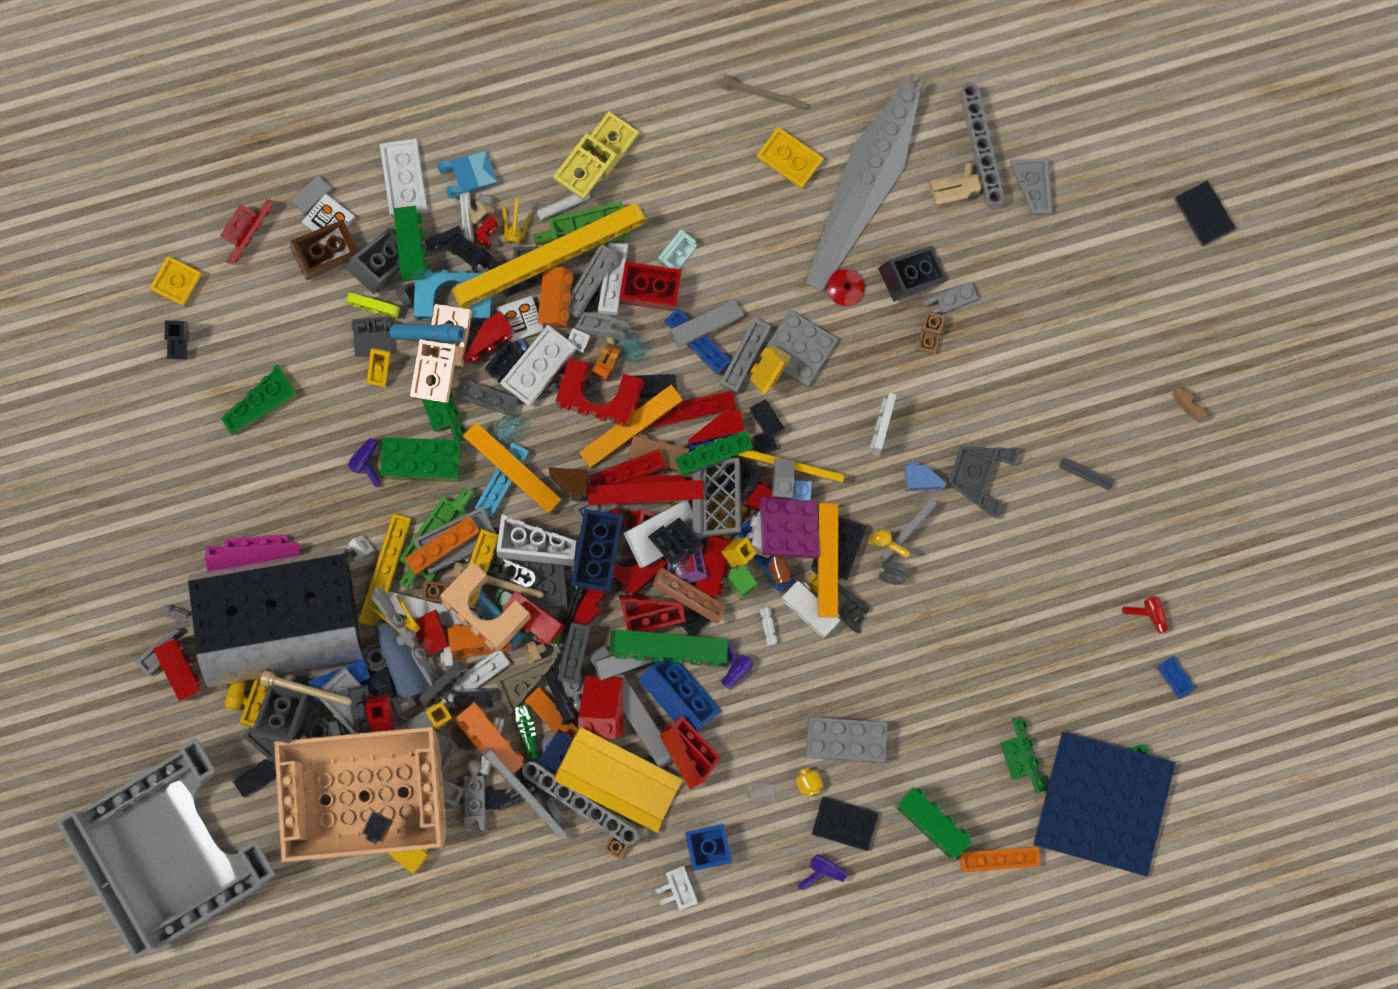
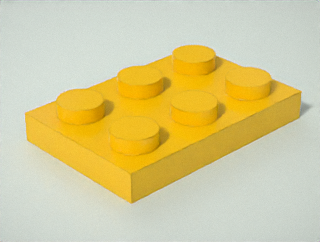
[756,127,824,189]

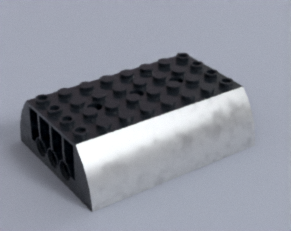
[188,547,363,687]

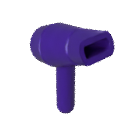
[347,438,381,487]
[721,640,754,690]
[798,854,848,890]

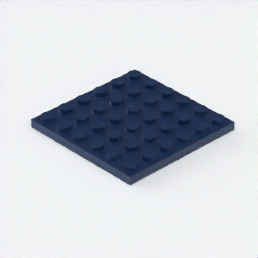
[1033,731,1176,877]

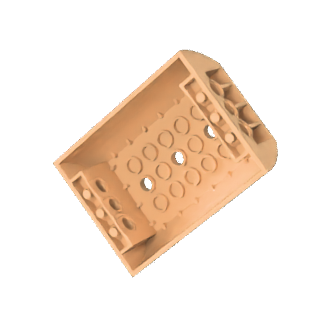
[274,727,446,862]

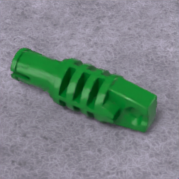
[515,705,539,760]

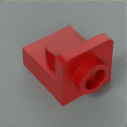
[476,216,498,248]

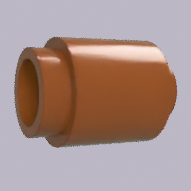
[768,556,792,585]

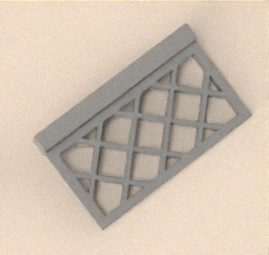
[693,458,741,539]

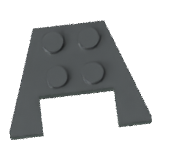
[948,447,1020,519]

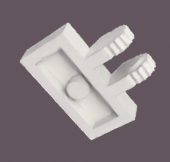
[655,866,698,911]

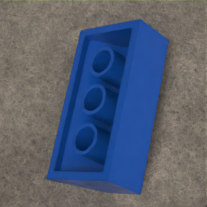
[638,660,721,732]

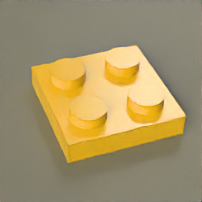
[149,256,202,307]

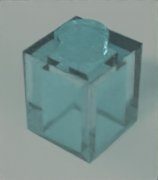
[618,331,645,363]

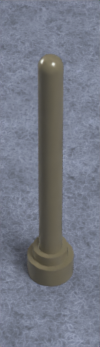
[720,74,808,109]

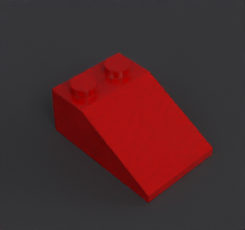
[578,676,623,739]

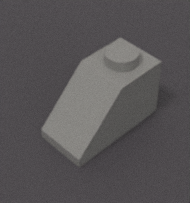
[771,459,794,499]

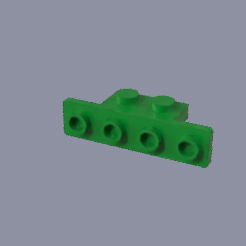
[421,375,467,441]
[675,431,753,475]
[1000,716,1046,793]

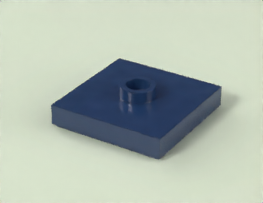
[538,729,574,774]

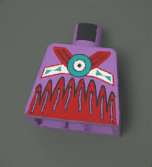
[665,549,707,584]

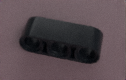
[621,374,677,398]

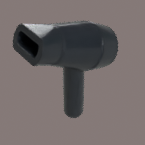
[500,761,538,809]

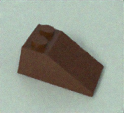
[290,220,359,281]

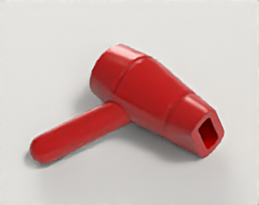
[1121,596,1168,634]

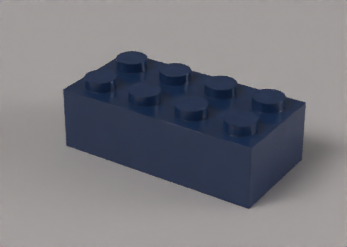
[571,509,623,595]

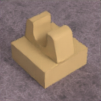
[469,201,495,224]
[522,641,547,664]

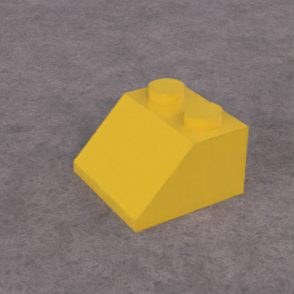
[750,345,792,394]

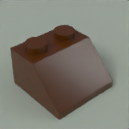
[549,467,589,502]

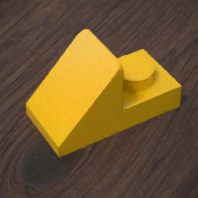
[367,348,392,387]

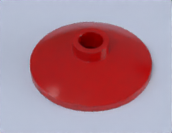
[827,269,865,306]

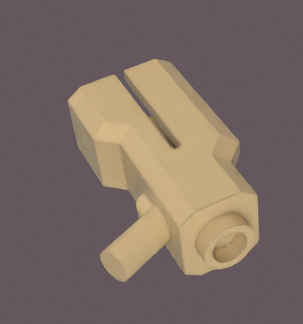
[928,163,983,208]

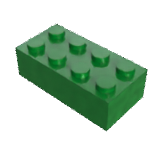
[380,437,461,482]
[894,787,972,860]

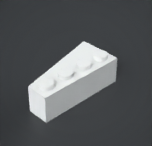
[497,515,577,566]

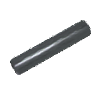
[1059,458,1114,490]

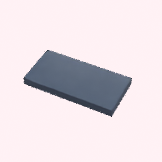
[374,618,430,700]

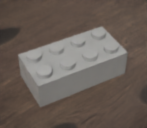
[805,717,887,764]

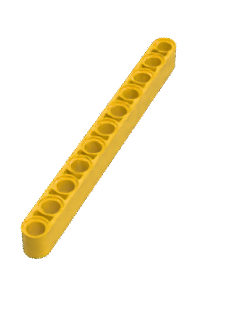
[452,203,647,308]

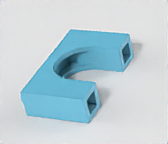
[414,270,492,322]

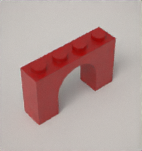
[555,358,644,427]
[609,507,667,595]

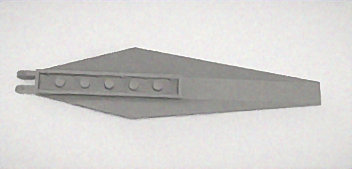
[806,73,925,291]

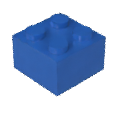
[685,824,732,872]

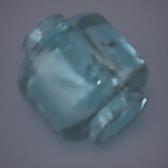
[492,415,521,444]

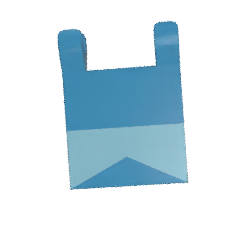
[438,151,497,199]

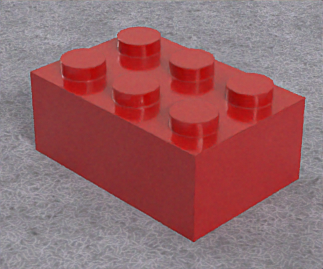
[620,261,682,311]

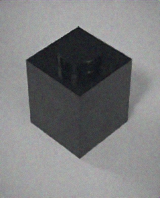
[370,668,397,699]
[362,811,394,844]

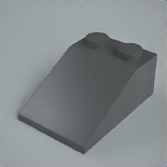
[347,228,400,295]
[251,685,309,743]

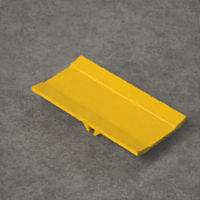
[554,727,683,833]

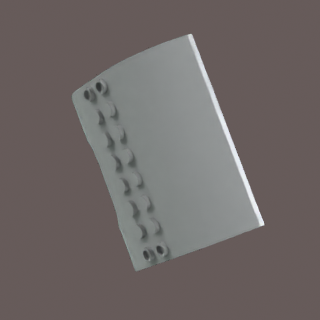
[56,738,276,960]

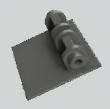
[352,316,393,357]

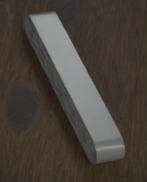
[960,82,1004,209]
[588,645,673,768]
[522,760,641,845]

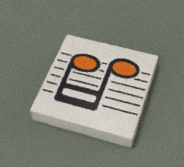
[302,194,355,232]
[496,296,544,343]

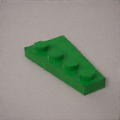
[221,364,297,436]

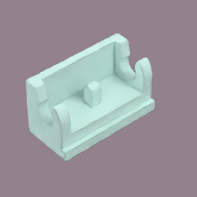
[658,230,697,269]

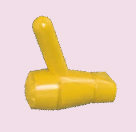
[868,529,910,557]
[225,681,248,711]

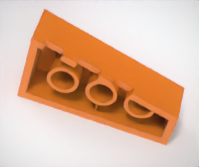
[455,702,524,781]

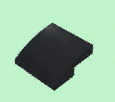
[713,456,765,503]
[648,518,703,565]

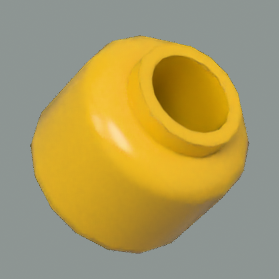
[795,767,824,797]

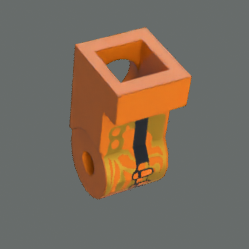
[591,343,622,382]

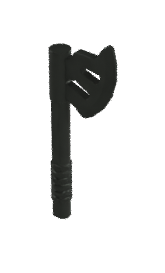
[812,565,870,634]

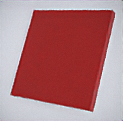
[415,610,449,657]

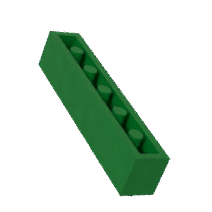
[609,629,728,667]

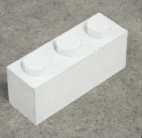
[781,581,840,639]

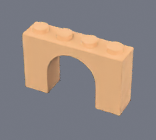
[440,562,531,652]

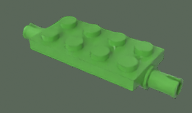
[533,202,645,247]
[399,487,474,590]

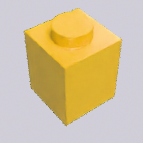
[722,537,757,567]
[425,701,454,730]

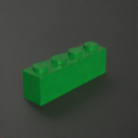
[394,205,428,282]

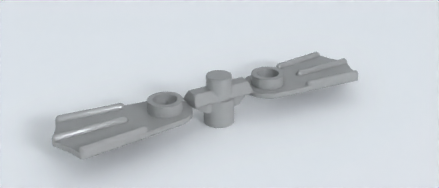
[371,588,441,686]

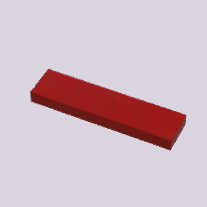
[588,448,667,486]

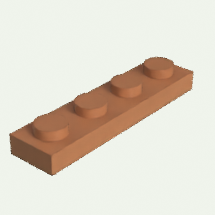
[652,568,726,624]

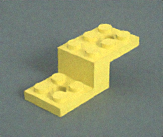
[553,111,639,200]

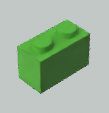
[727,565,757,600]

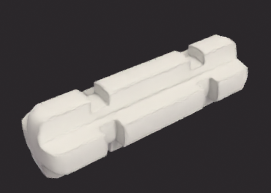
[760,607,777,645]

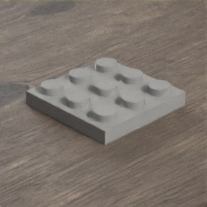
[760,310,838,387]

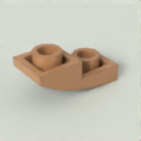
[916,312,945,355]
[1172,387,1207,423]
[422,581,452,603]
[603,816,642,860]

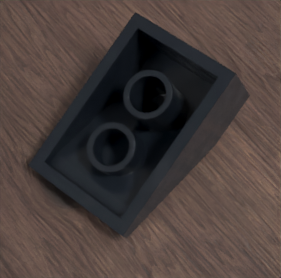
[878,246,947,302]

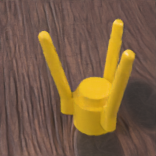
[502,197,532,244]
[373,595,420,634]

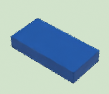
[1156,656,1195,699]

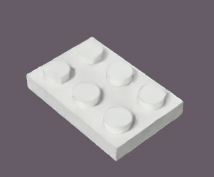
[869,393,896,457]

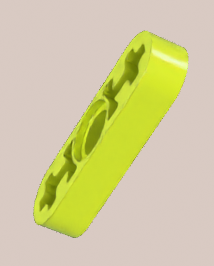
[345,293,400,318]

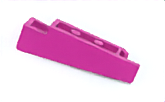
[205,535,300,571]

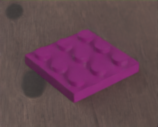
[760,498,820,559]

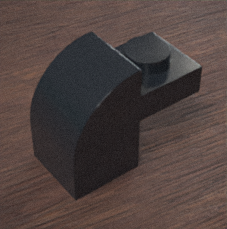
[164,320,189,359]

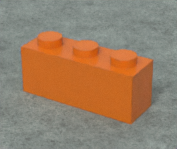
[538,267,573,327]

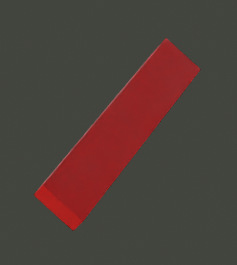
[643,390,736,431]
[587,480,704,506]

